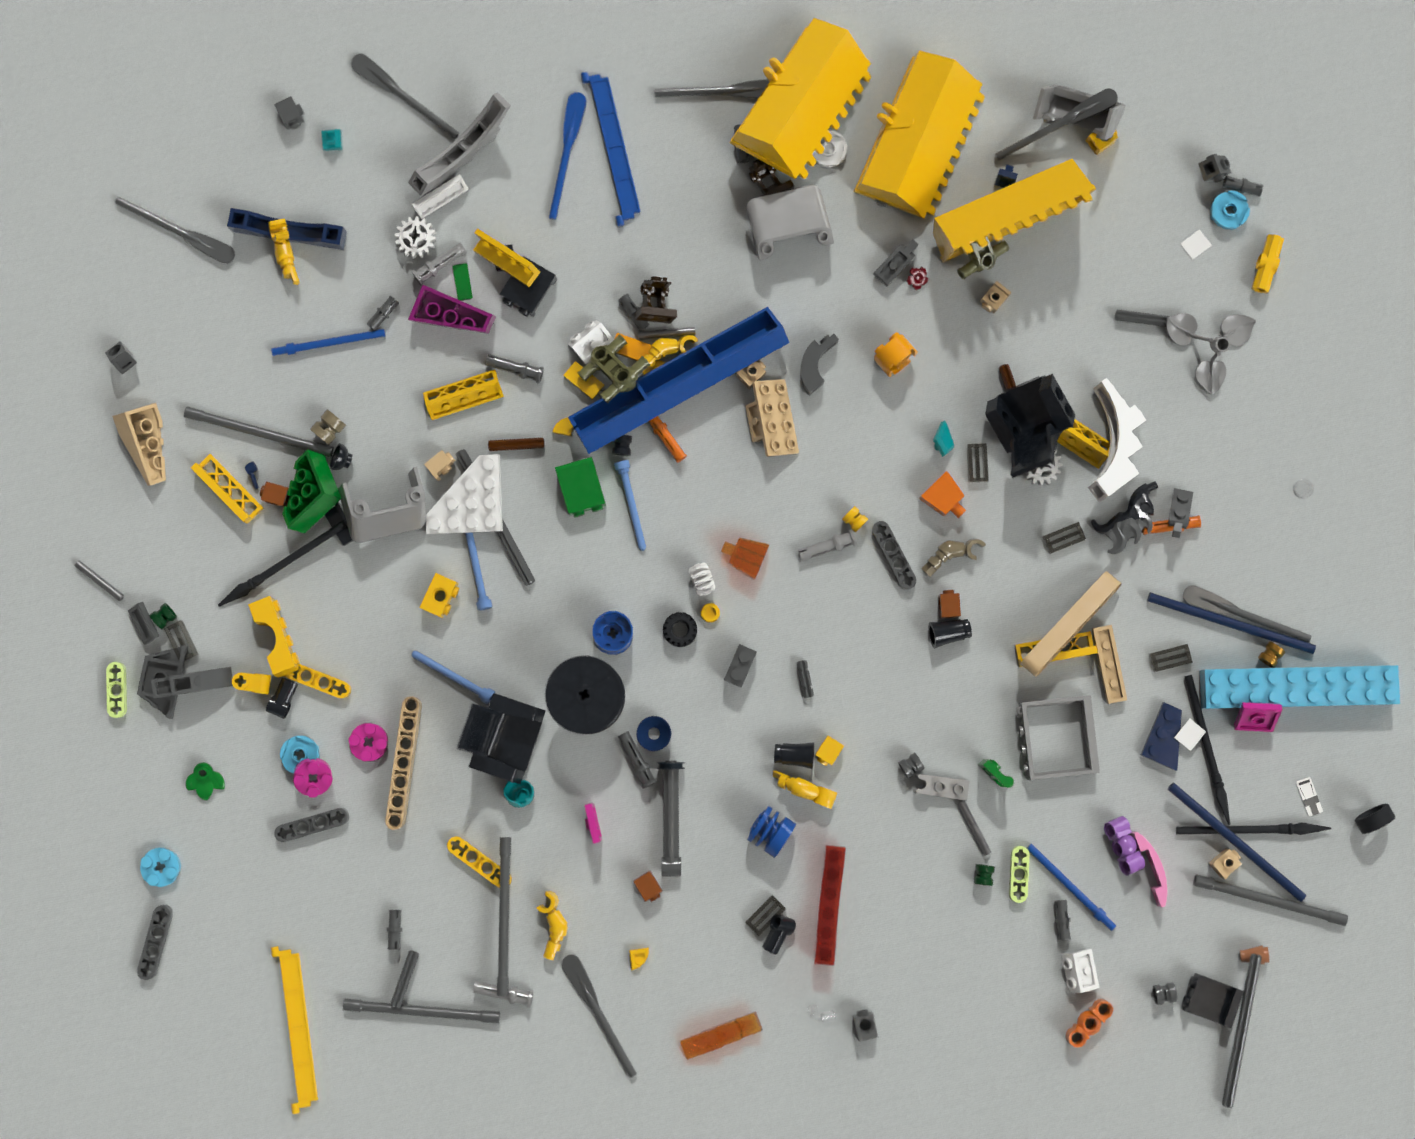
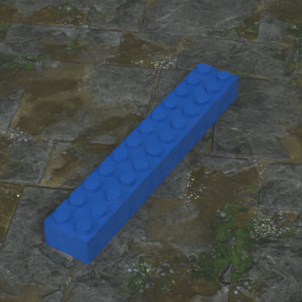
[568,307,790,454]

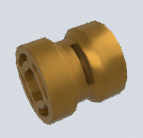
[1258,641,1285,668]

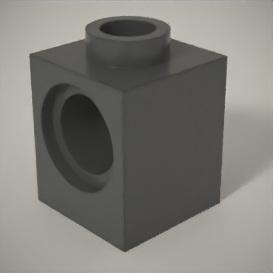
[105,341,137,375]
[853,1009,878,1041]

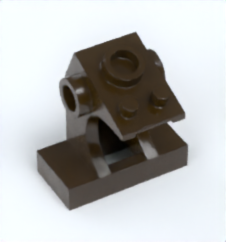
[748,159,794,196]
[635,276,677,324]

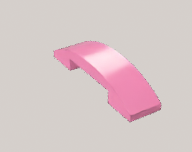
[1130,831,1167,907]

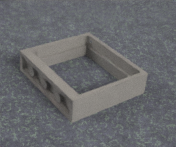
[1016,695,1100,780]

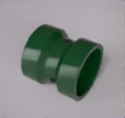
[149,603,177,630]
[974,864,995,886]

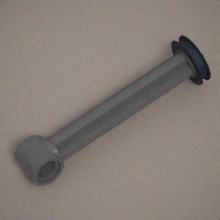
[656,760,685,877]

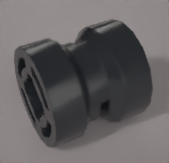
[612,435,632,456]

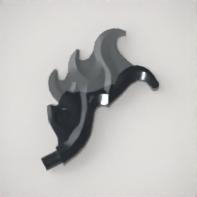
[1091,481,1158,554]

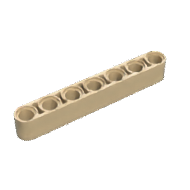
[1021,571,1122,677]
[385,696,422,830]

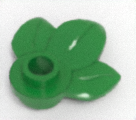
[186,762,225,801]

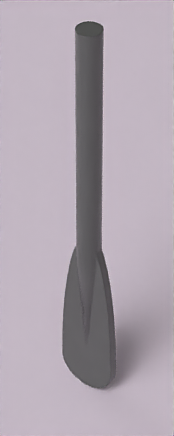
[351,54,459,139]
[655,79,769,98]
[995,88,1118,160]
[115,197,235,264]
[1183,585,1312,643]
[562,954,637,1078]

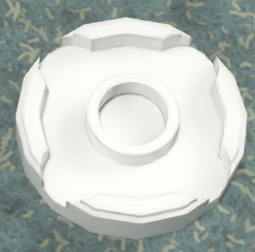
[812,130,847,168]

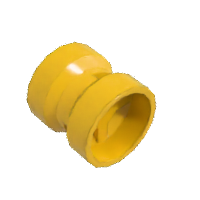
[842,506,868,533]

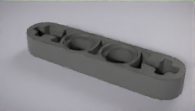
[872,521,916,590]
[274,808,349,842]
[137,905,173,980]

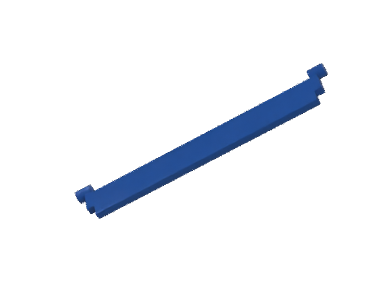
[581,72,641,227]

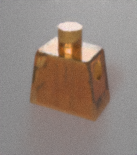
[721,538,769,580]

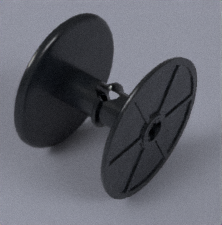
[545,656,625,734]

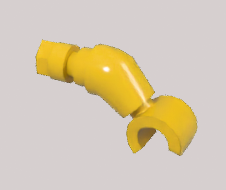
[268,219,300,285]
[642,335,698,375]
[773,770,837,809]
[536,891,568,961]

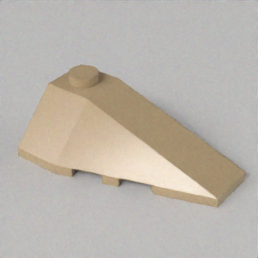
[112,403,166,486]

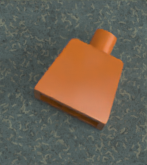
[919,471,966,518]

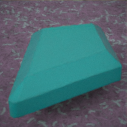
[933,421,954,457]

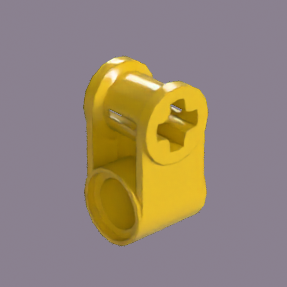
[232,673,271,694]

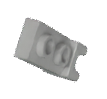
[913,774,970,800]

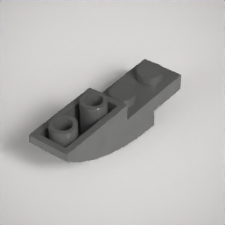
[151,667,233,699]

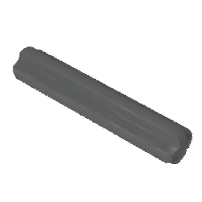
[1115,310,1169,327]
[390,950,419,1008]

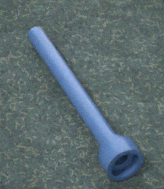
[614,460,646,551]
[465,533,493,611]
[412,651,495,705]

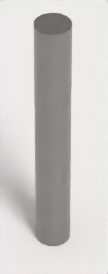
[638,327,695,339]
[74,560,124,601]
[958,800,991,856]

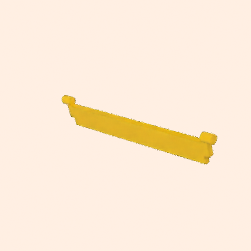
[271,946,318,1114]

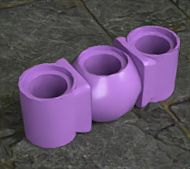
[1104,816,1145,876]

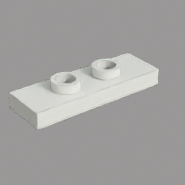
[412,174,469,219]

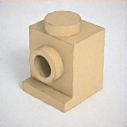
[980,281,1011,314]
[736,360,766,390]
[424,450,456,481]
[1208,848,1242,879]

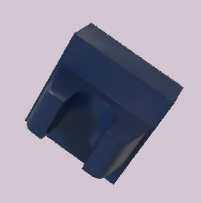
[994,164,1018,188]

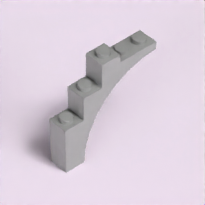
[408,92,510,196]

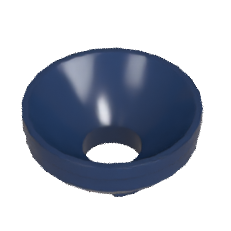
[636,716,672,751]

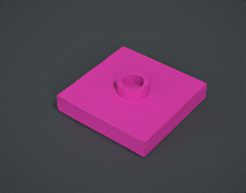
[1234,702,1282,732]
[584,803,602,844]

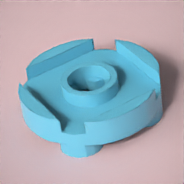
[1210,191,1250,230]
[280,735,320,774]
[140,847,181,887]

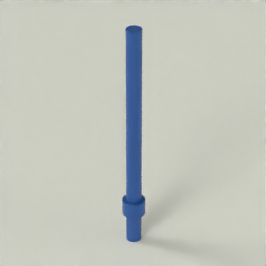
[271,329,386,356]
[1027,843,1117,931]

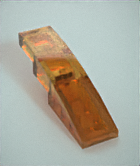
[680,1011,763,1059]

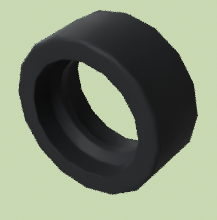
[1355,803,1396,834]

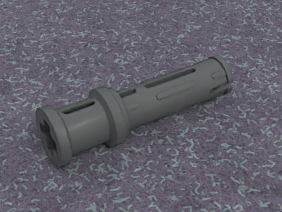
[485,354,544,384]
[618,731,657,789]

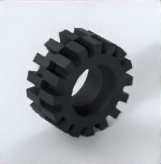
[663,612,697,647]

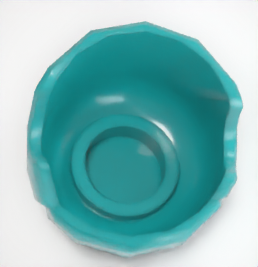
[503,780,535,808]

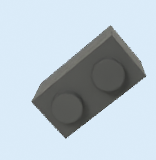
[724,644,757,688]

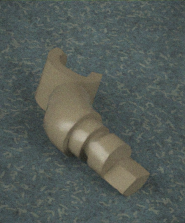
[921,539,986,577]

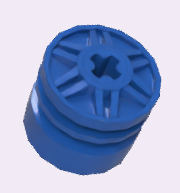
[593,611,633,655]
[747,806,796,858]

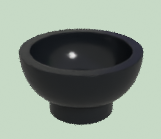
[330,443,353,470]

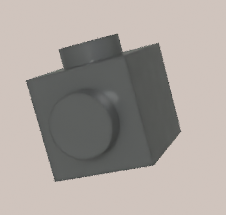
[274,96,304,130]

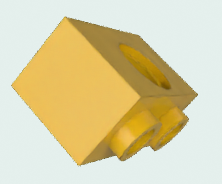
[419,573,460,618]

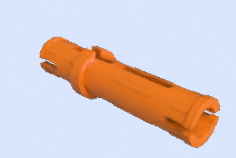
[648,416,687,463]
[1142,515,1201,535]

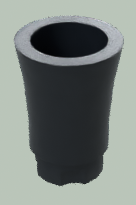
[928,619,972,649]
[774,742,814,769]

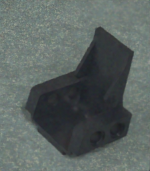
[985,374,1076,478]
[457,693,546,784]

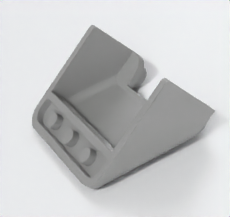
[747,185,834,260]

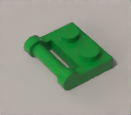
[978,759,1014,788]

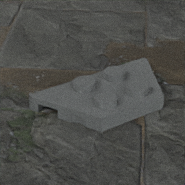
[137,645,188,719]

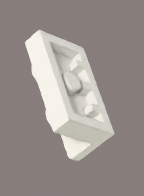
[568,320,614,364]
[1062,949,1099,993]

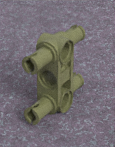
[957,237,1009,280]
[577,334,650,404]

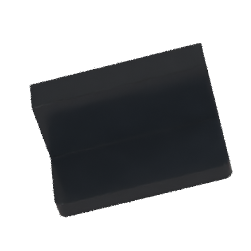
[325,502,353,546]

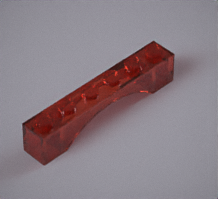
[813,844,846,966]

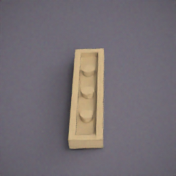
[1092,625,1127,704]

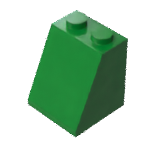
[555,457,607,518]

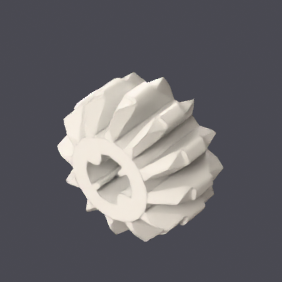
[689,562,715,596]

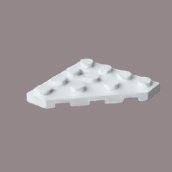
[426,454,503,534]

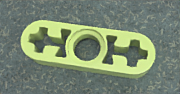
[106,662,127,718]
[1009,846,1030,903]

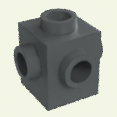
[1198,154,1231,183]

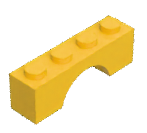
[248,596,300,678]

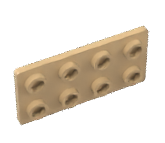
[745,379,799,457]

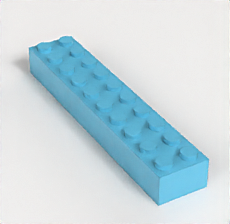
[1199,665,1400,709]

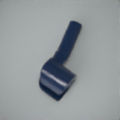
[245,462,259,489]

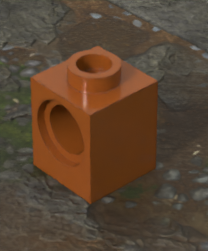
[260,481,290,507]
[938,590,961,618]
[633,870,662,902]

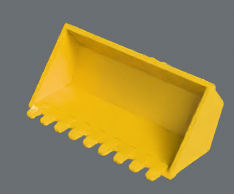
[729,18,871,179]
[854,50,985,219]
[933,159,1096,263]

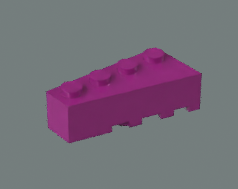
[408,285,496,334]

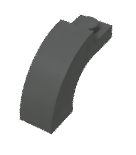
[800,334,839,396]

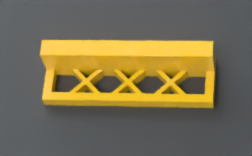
[473,228,540,287]
[423,369,504,420]
[1057,419,1110,469]
[191,454,264,524]
[1015,631,1098,667]

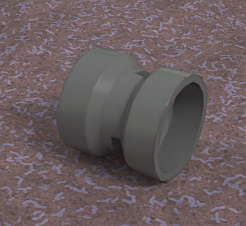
[898,753,925,779]
[1153,982,1177,1005]

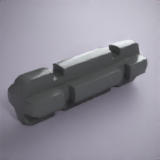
[797,660,814,698]

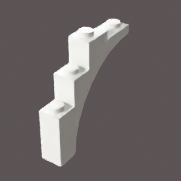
[1088,378,1146,503]

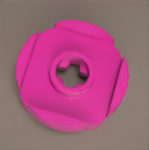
[349,723,388,761]
[293,758,333,798]

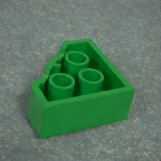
[282,449,342,533]

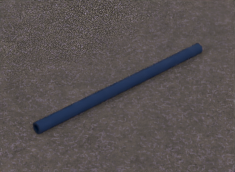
[1147,592,1316,654]
[1167,782,1306,902]

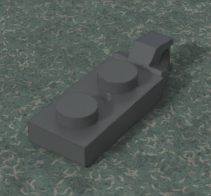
[873,239,919,287]
[1168,488,1193,538]

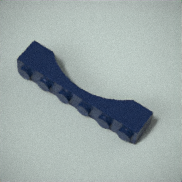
[227,208,347,250]

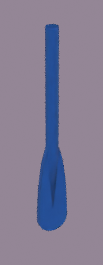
[549,92,587,220]

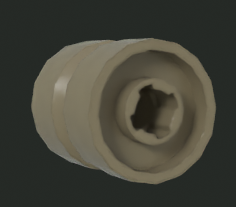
[310,409,346,445]

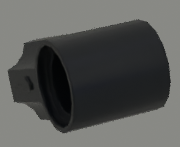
[266,677,298,719]
[762,914,796,955]

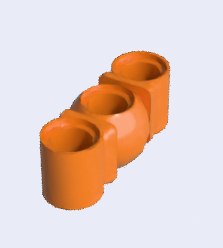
[1066,999,1113,1047]

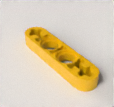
[284,663,351,699]
[447,836,512,888]

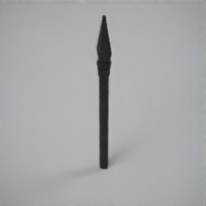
[218,520,348,606]
[1184,675,1230,825]
[1176,822,1331,835]

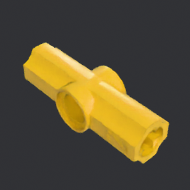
[1251,234,1284,294]

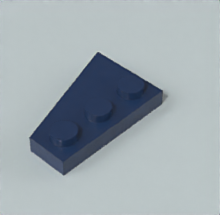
[1140,702,1182,771]

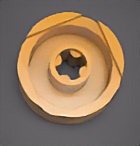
[874,332,918,377]

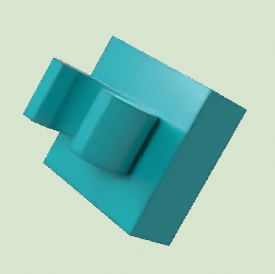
[321,129,343,151]

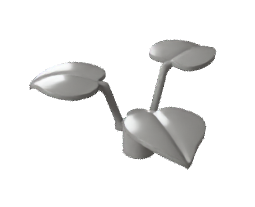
[1166,313,1256,394]

